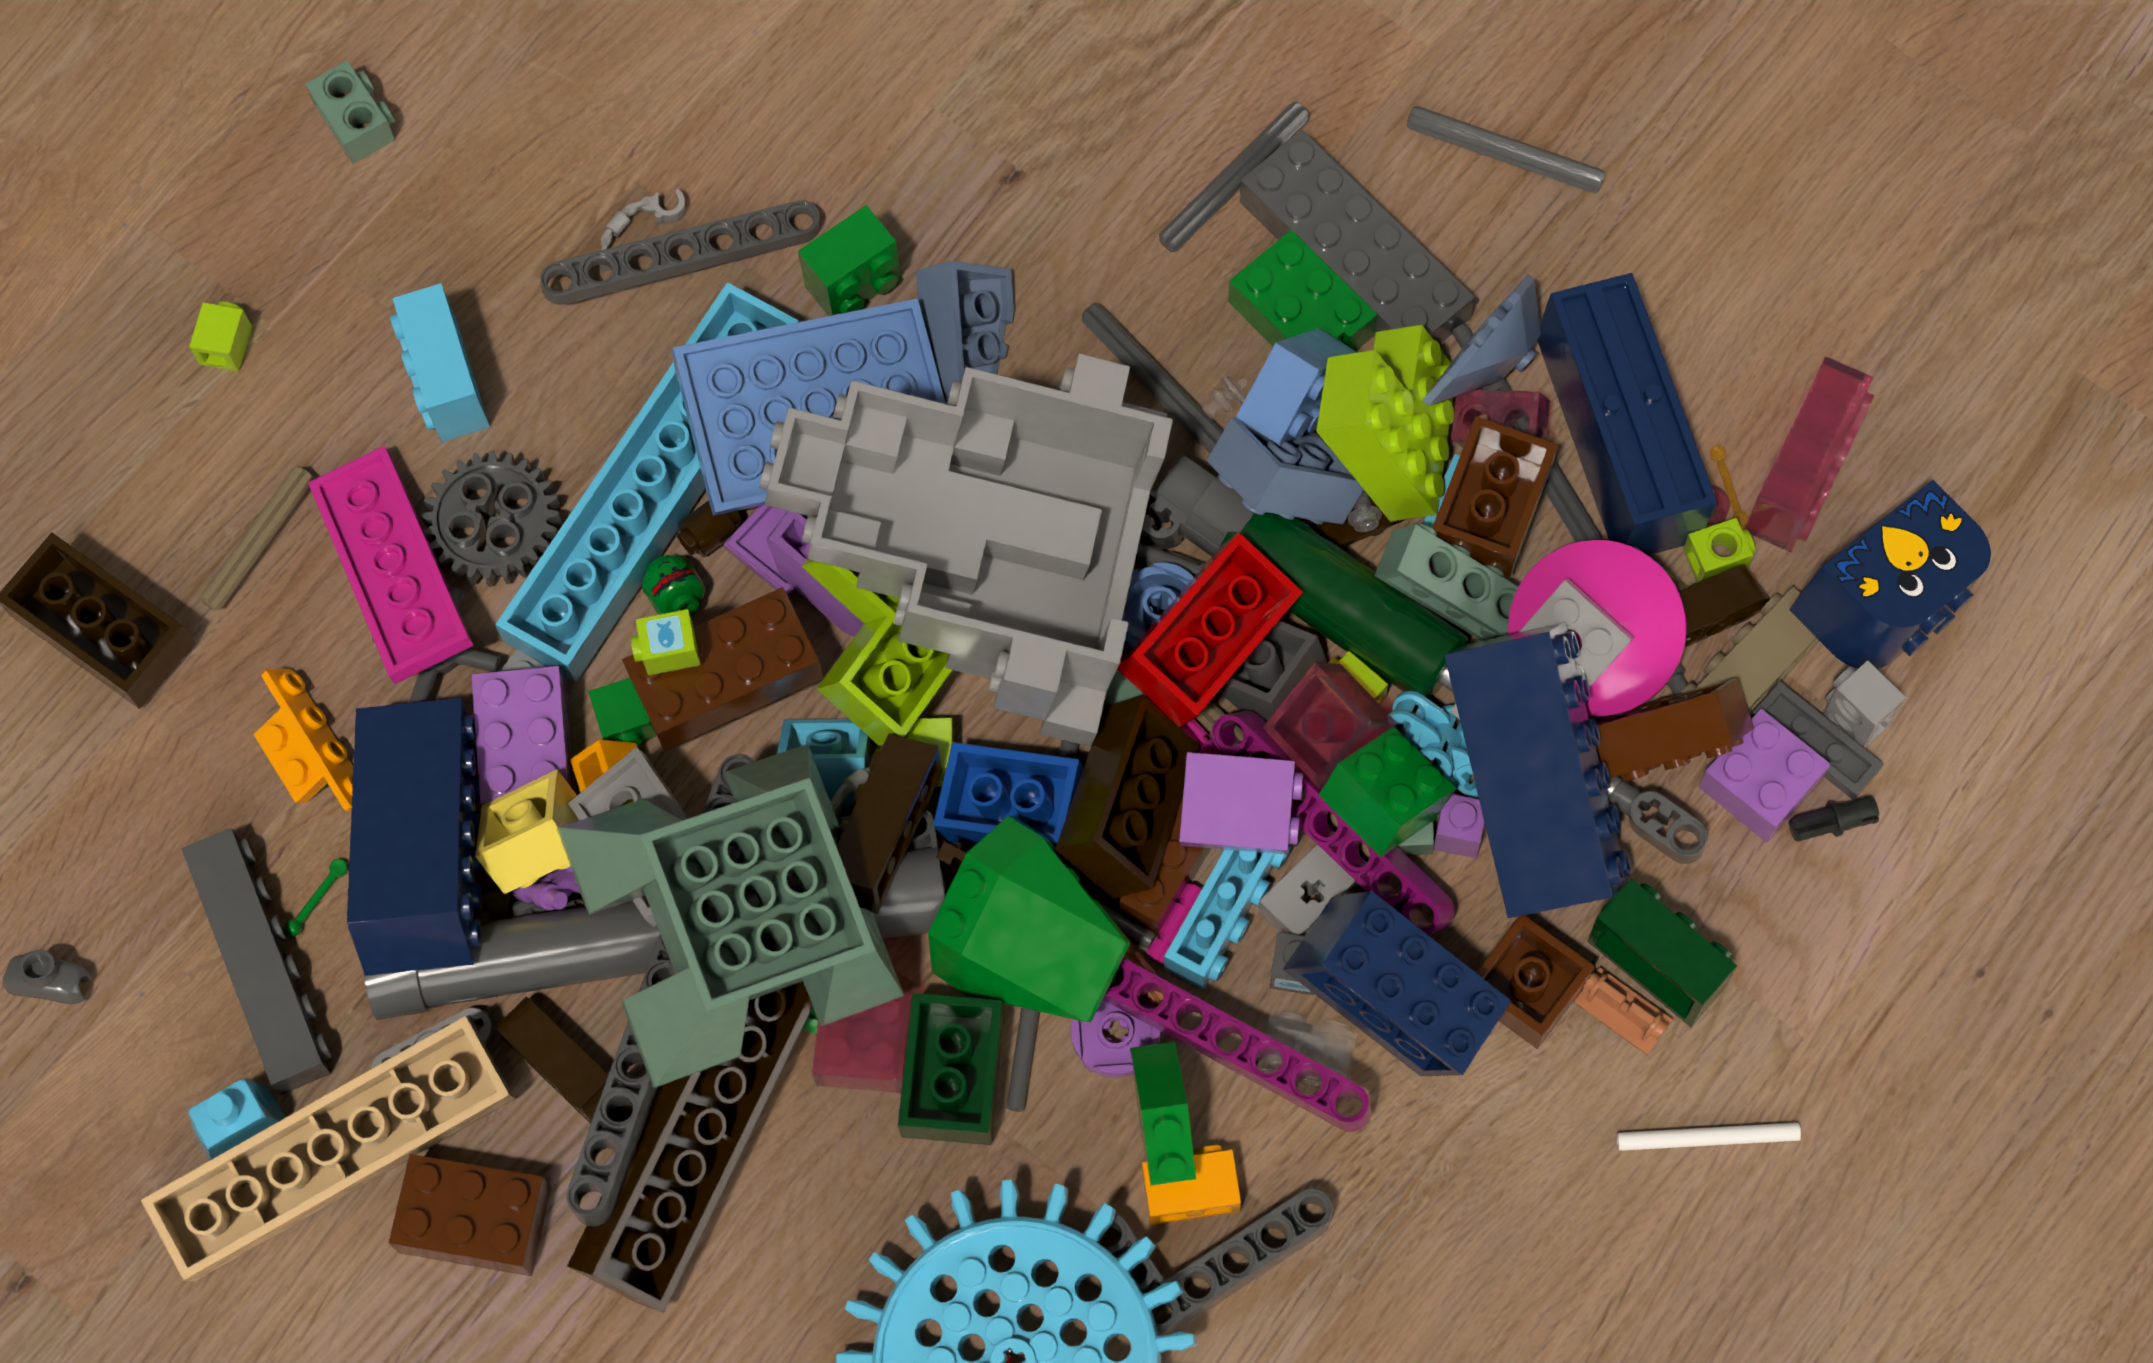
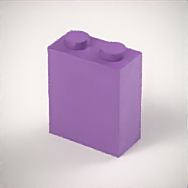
[1179,752,1303,855]

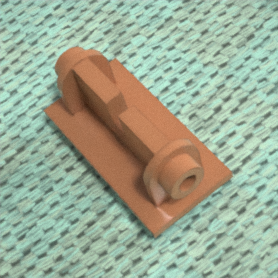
[1573,967,1673,1055]

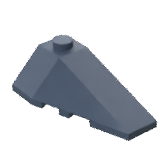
[916,261,1014,400]
[1422,274,1541,406]

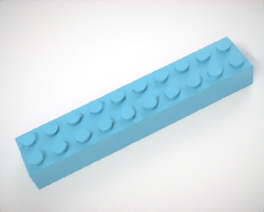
[495,282,799,683]

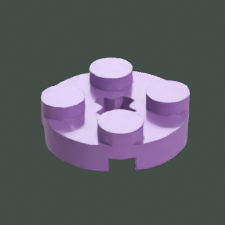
[1071,986,1161,1078]

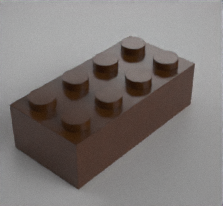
[622,587,823,751]

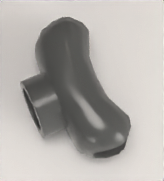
[2,950,91,1004]

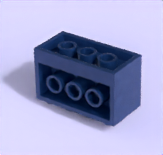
[1283,891,1511,1076]

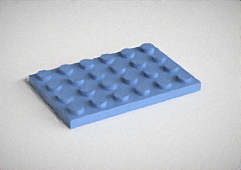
[671,298,946,516]

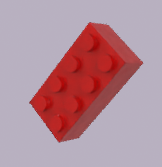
[1117,532,1303,727]

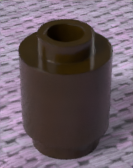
[677,500,742,557]

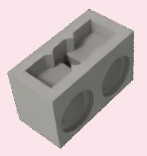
[1823,660,1906,749]

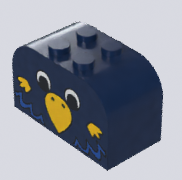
[1789,480,1991,669]

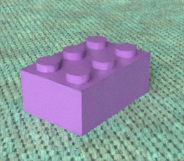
[471,666,575,805]

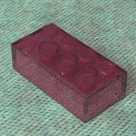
[1745,356,1875,553]

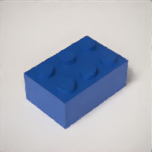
[933,742,1084,859]

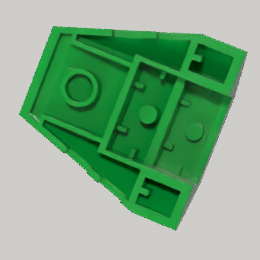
[928,816,1131,1022]

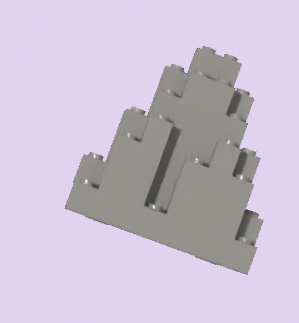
[759,354,1173,747]

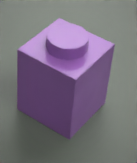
[1433,794,1484,858]

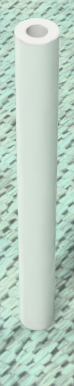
[1616,1122,1801,1151]

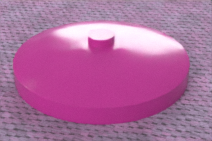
[1508,540,1687,717]

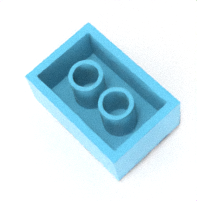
[390,283,490,442]

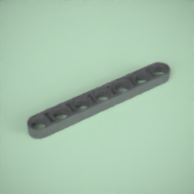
[540,200,820,305]

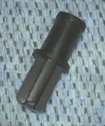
[1789,795,1879,842]

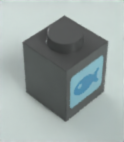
[1270,932,1314,995]

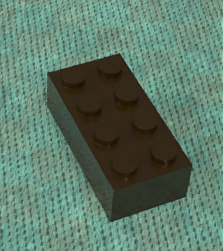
[0,532,195,709]
[1055,695,1200,899]

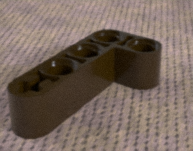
[1679,565,1770,648]
[494,997,633,1124]

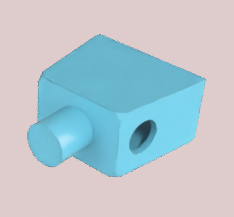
[188,1078,286,1161]

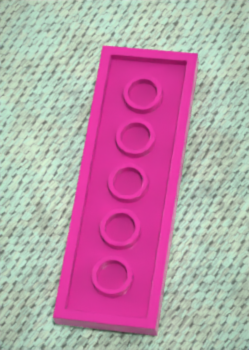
[308,445,474,684]

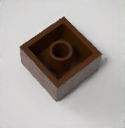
[1476,915,1595,1050]

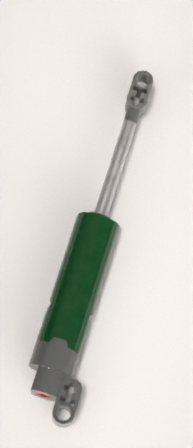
[1140,456,1707,864]

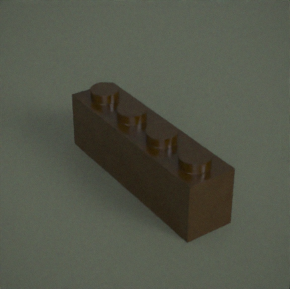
[836,734,942,914]

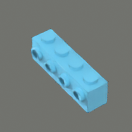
[1164,844,1292,991]

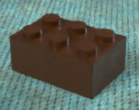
[1432,416,1558,577]
[1597,678,1754,782]
[388,1154,551,1276]

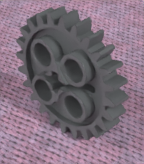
[421,451,562,587]

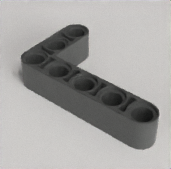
[1103,1189,1333,1336]

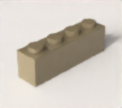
[1679,587,1819,714]

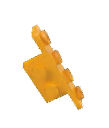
[253,668,353,811]

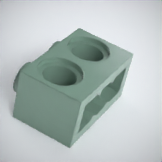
[305,60,395,164]

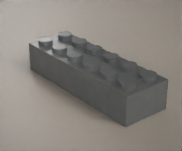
[1240,130,1475,345]

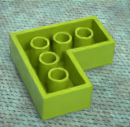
[1316,325,1454,521]
[801,559,952,746]

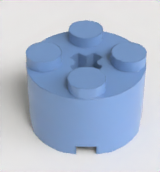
[1122,562,1194,650]

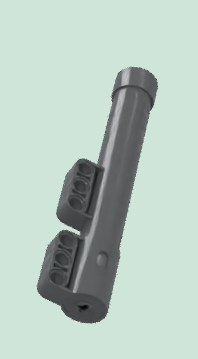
[363,809,947,1020]

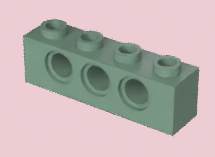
[1374,523,1519,641]

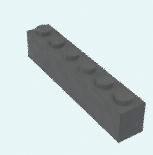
[181,828,333,1095]

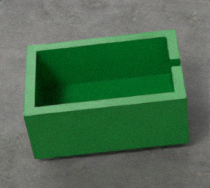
[1228,230,1378,351]

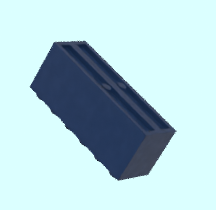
[1537,273,1717,555]
[1444,622,1632,918]
[347,698,482,976]

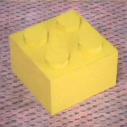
[475,769,579,894]

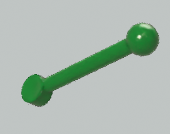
[285,859,348,937]

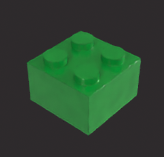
[798,205,902,316]
[1318,727,1456,857]

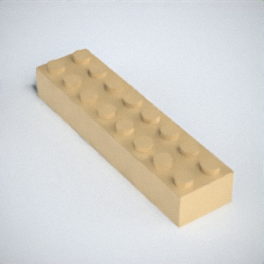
[141,1016,515,1282]

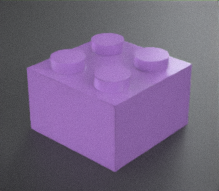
[1699,709,1831,843]

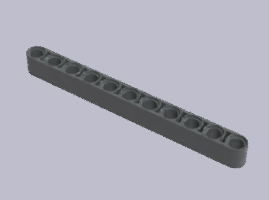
[566,754,755,1226]

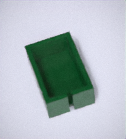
[1587,878,1738,1027]

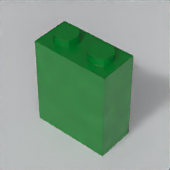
[1130,1041,1196,1186]

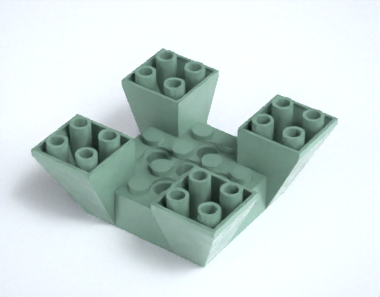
[557,744,904,1088]

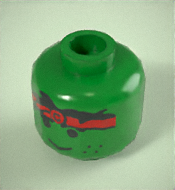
[642,555,705,616]

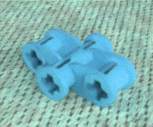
[1383,691,1479,798]

